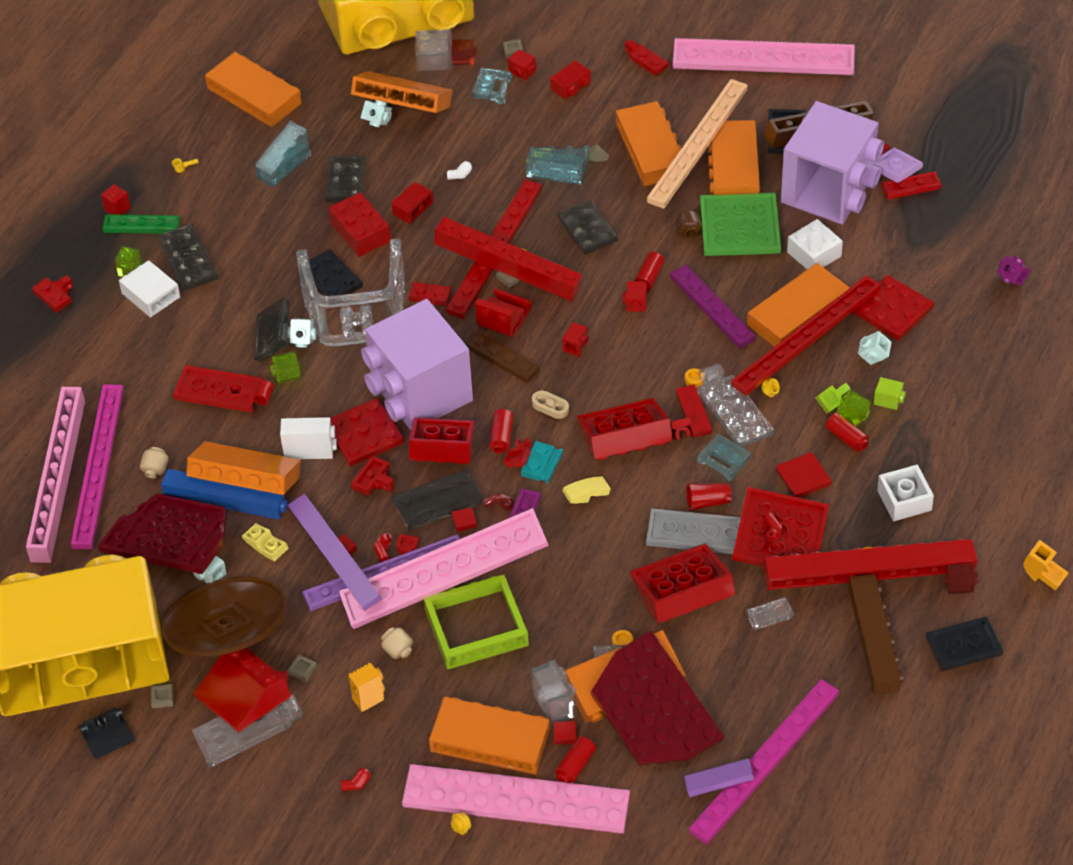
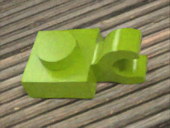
[815,383,851,413]

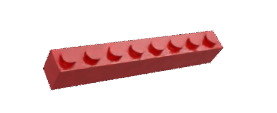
[434,216,582,302]

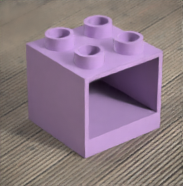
[781,101,884,224]
[361,299,473,430]

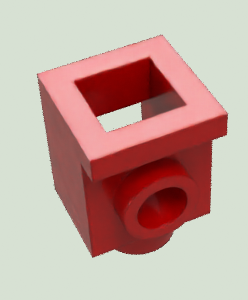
[562,322,589,357]

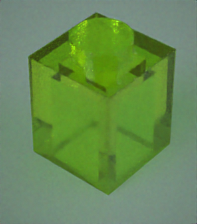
[115,246,143,276]
[270,351,301,384]
[836,390,871,426]

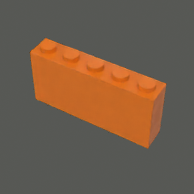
[205,52,302,127]
[351,71,453,113]
[616,101,682,187]
[708,120,760,195]
[747,263,850,347]
[186,441,301,495]
[563,630,686,723]
[429,697,550,775]

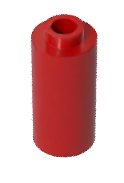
[634,252,665,292]
[489,409,513,454]
[825,413,869,452]
[555,736,597,784]

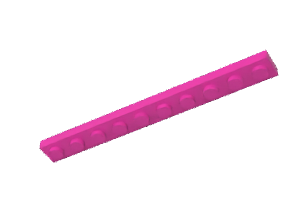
[71,385,124,549]
[689,679,839,845]

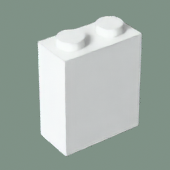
[119,260,180,318]
[280,417,337,459]

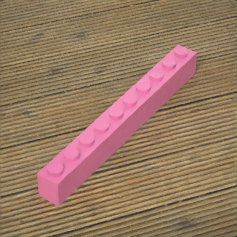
[26,387,85,563]

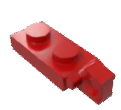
[624,39,669,76]

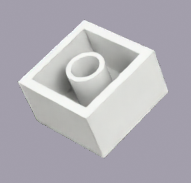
[787,219,843,270]
[877,465,934,522]

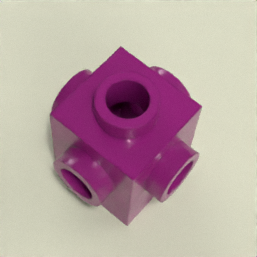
[996,255,1032,286]

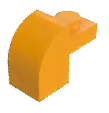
[1024,540,1069,591]

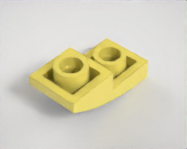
[562,476,611,504]
[242,523,289,562]

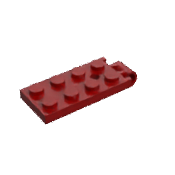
[173,365,274,413]

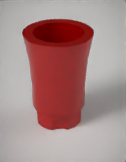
[686,483,732,511]

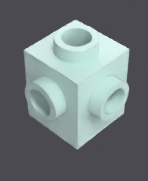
[361,100,392,127]
[287,318,316,347]
[858,331,892,365]

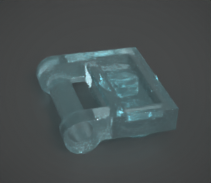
[472,68,513,104]
[697,434,751,481]

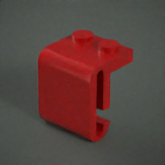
[475,288,532,337]

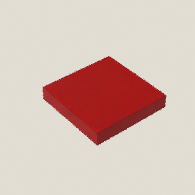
[776,452,832,498]

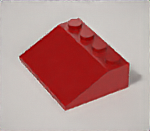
[577,398,673,460]
[629,543,735,624]
[193,648,291,733]

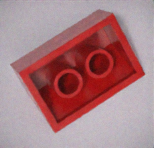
[409,417,474,464]

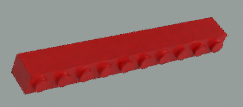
[763,539,978,590]

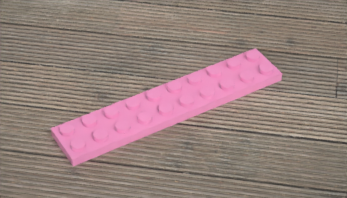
[673,38,854,75]
[339,508,549,629]
[402,764,630,834]

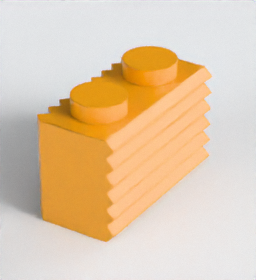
[349,663,385,712]

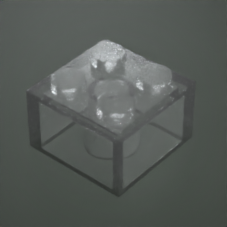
[415,30,453,71]
[531,660,576,726]

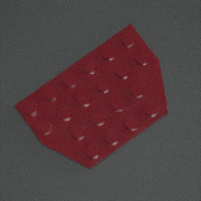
[97,493,227,574]
[590,630,725,766]

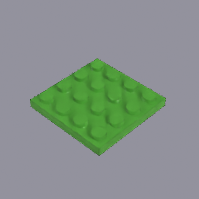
[700,193,781,256]

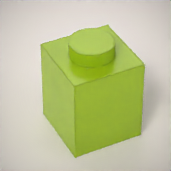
[874,377,906,410]

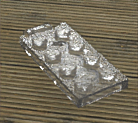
[697,363,774,448]
[191,694,303,768]

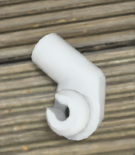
[447,161,472,179]

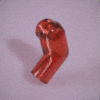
[482,493,513,511]

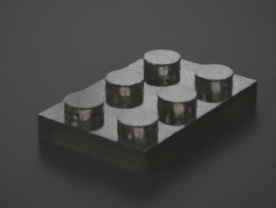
[325,156,366,202]
[558,200,618,255]
[254,297,289,362]

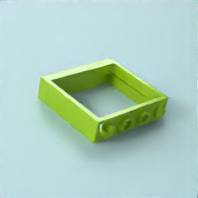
[423,574,529,670]

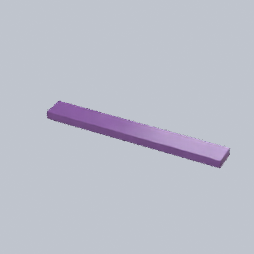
[288,493,382,611]
[302,535,460,611]

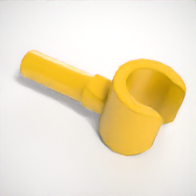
[172,158,199,173]

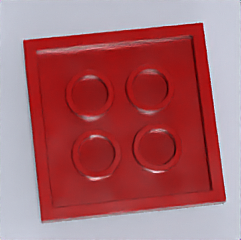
[852,274,934,341]
[330,398,404,467]

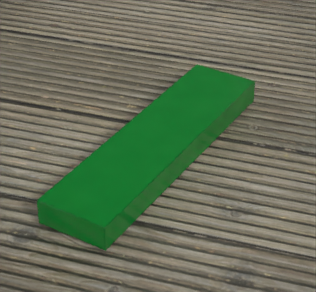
[103,214,180,234]

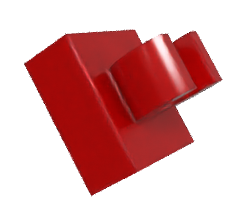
[670,417,692,440]

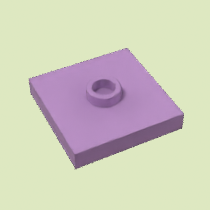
[875,148,923,183]

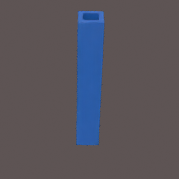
[161,469,288,520]

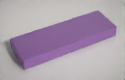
[684,758,754,797]

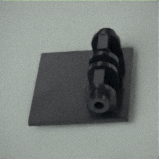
[78,707,135,759]

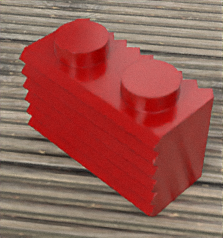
[550,60,591,100]
[392,182,434,224]

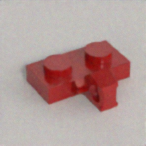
[32,275,73,313]
[409,282,451,306]
[351,456,395,496]

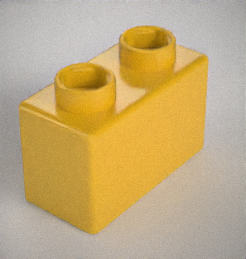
[318,0,474,55]
[0,555,170,716]

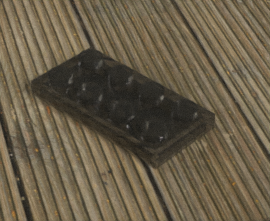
[157,224,218,291]
[392,469,484,531]

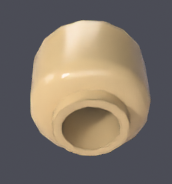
[140,447,169,479]
[381,627,413,659]

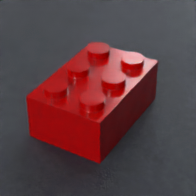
[328,192,391,257]

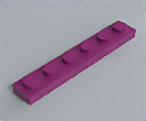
[670,265,755,349]

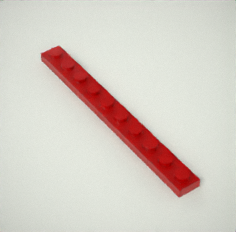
[446,179,542,319]
[731,275,881,396]

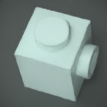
[193,556,227,583]

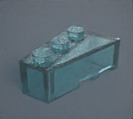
[255,120,310,187]
[526,145,589,185]

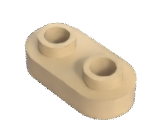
[532,391,569,419]

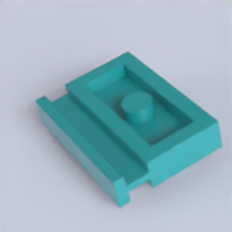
[521,441,563,484]

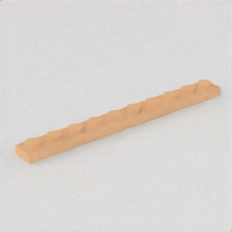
[647,79,748,209]

